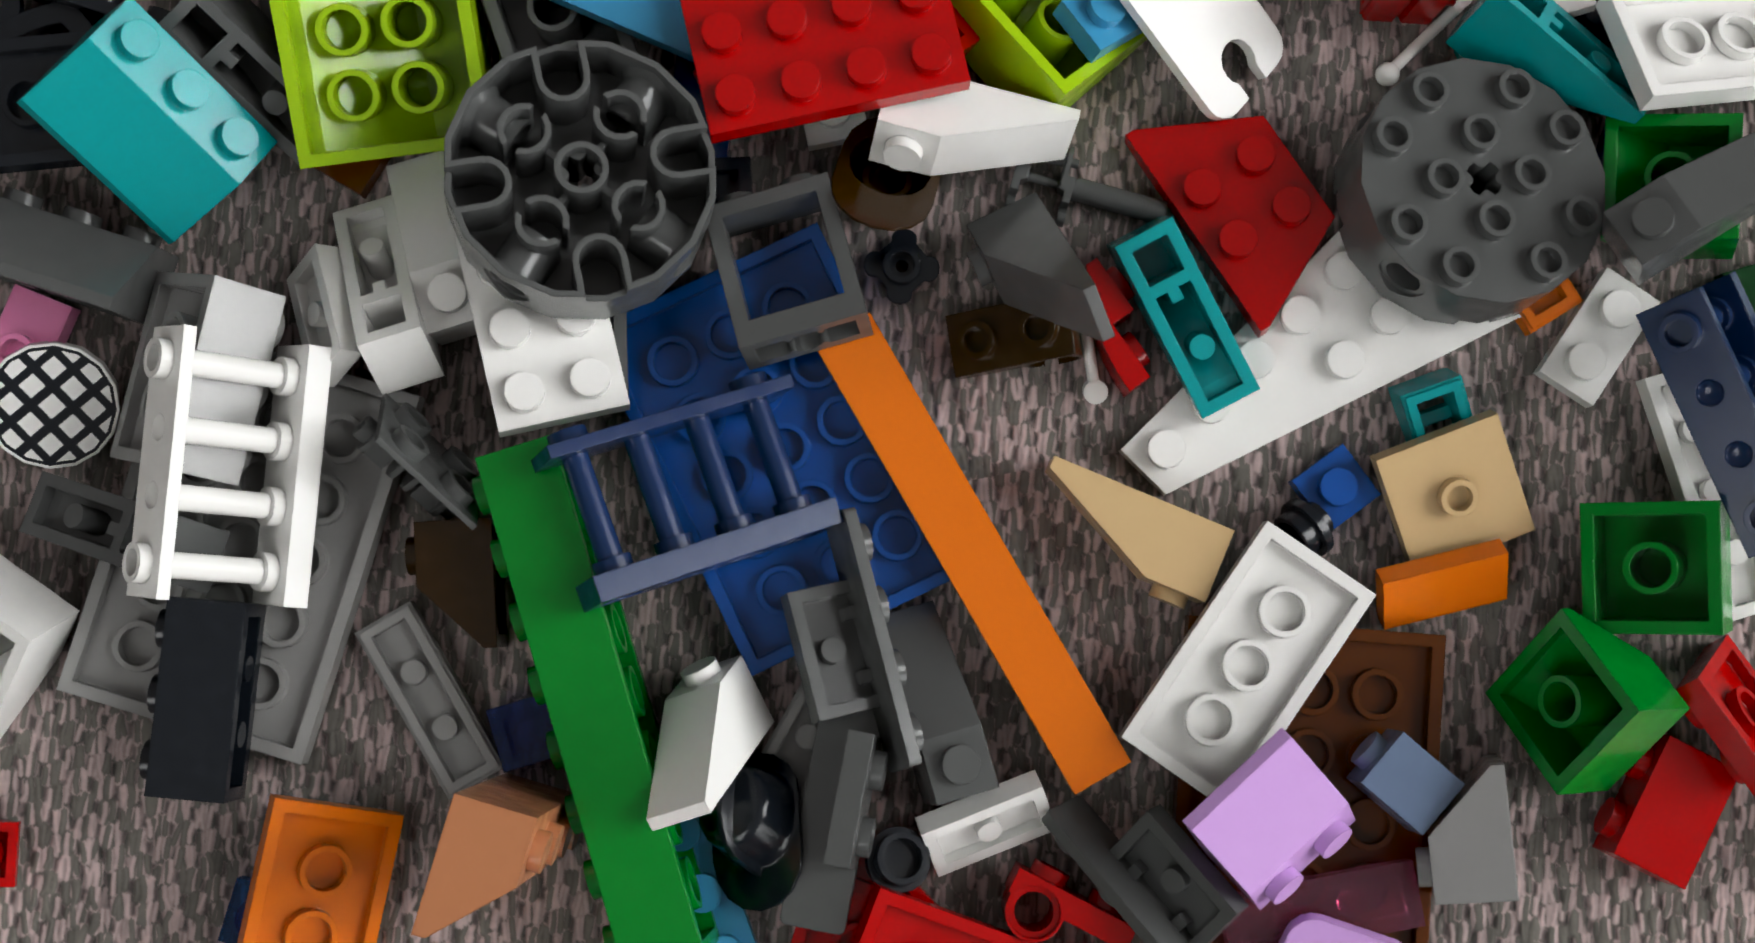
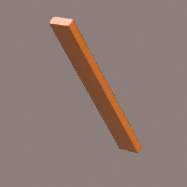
[817,312,1131,795]

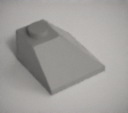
[1415,754,1519,905]

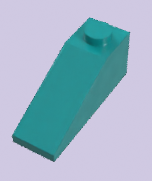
[1445,0,1646,124]
[1106,215,1260,419]

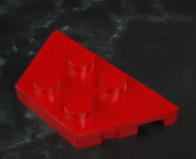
[1124,115,1335,338]

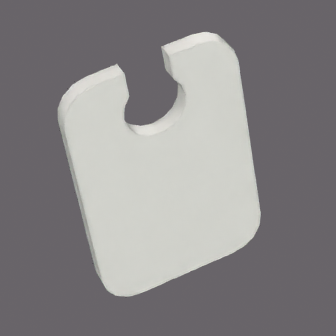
[1120,0,1283,121]

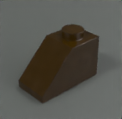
[405,517,508,648]

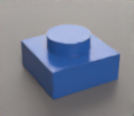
[1288,443,1381,529]

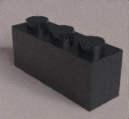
[139,596,266,804]

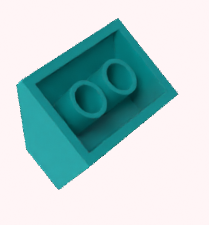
[16,0,278,244]

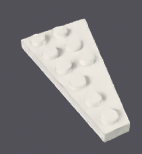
[1118,230,1522,496]

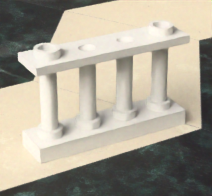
[122,324,332,608]

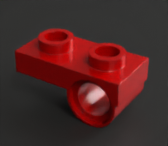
[1001,858,1135,943]

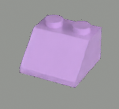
[1182,727,1356,910]

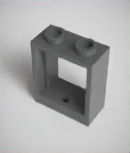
[708,172,874,370]

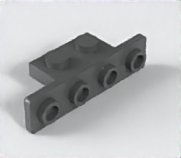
[780,507,924,773]
[780,710,889,935]
[1042,796,1249,943]

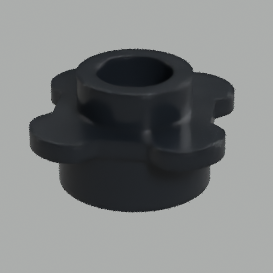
[864,229,940,305]

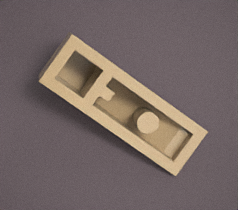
[1045,456,1235,610]

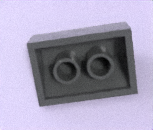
[0,187,179,325]

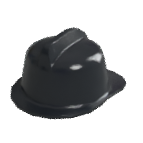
[698,753,803,911]

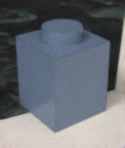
[1346,728,1465,835]

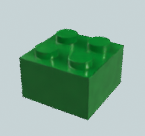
[1580,500,1733,635]

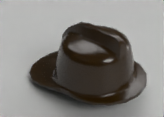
[832,117,941,231]

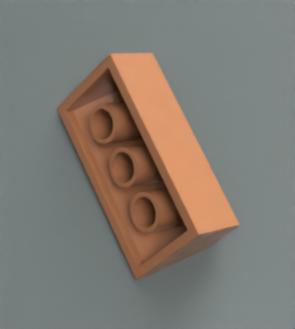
[411,773,580,939]

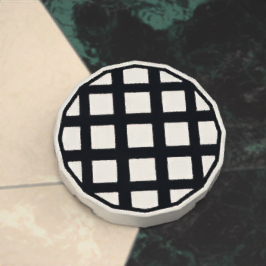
[0,341,121,469]

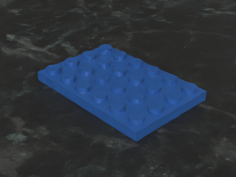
[626,222,950,676]

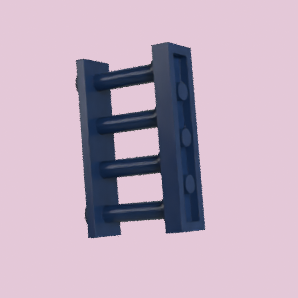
[1636,271,1755,558]
[531,371,844,613]

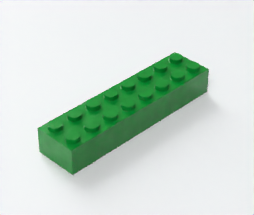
[472,435,719,943]

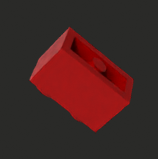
[1592,735,1736,889]

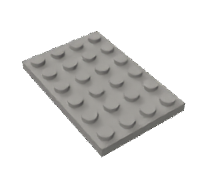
[56,352,425,765]

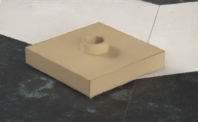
[1370,409,1535,562]

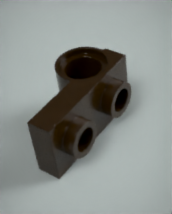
[945,304,1083,379]

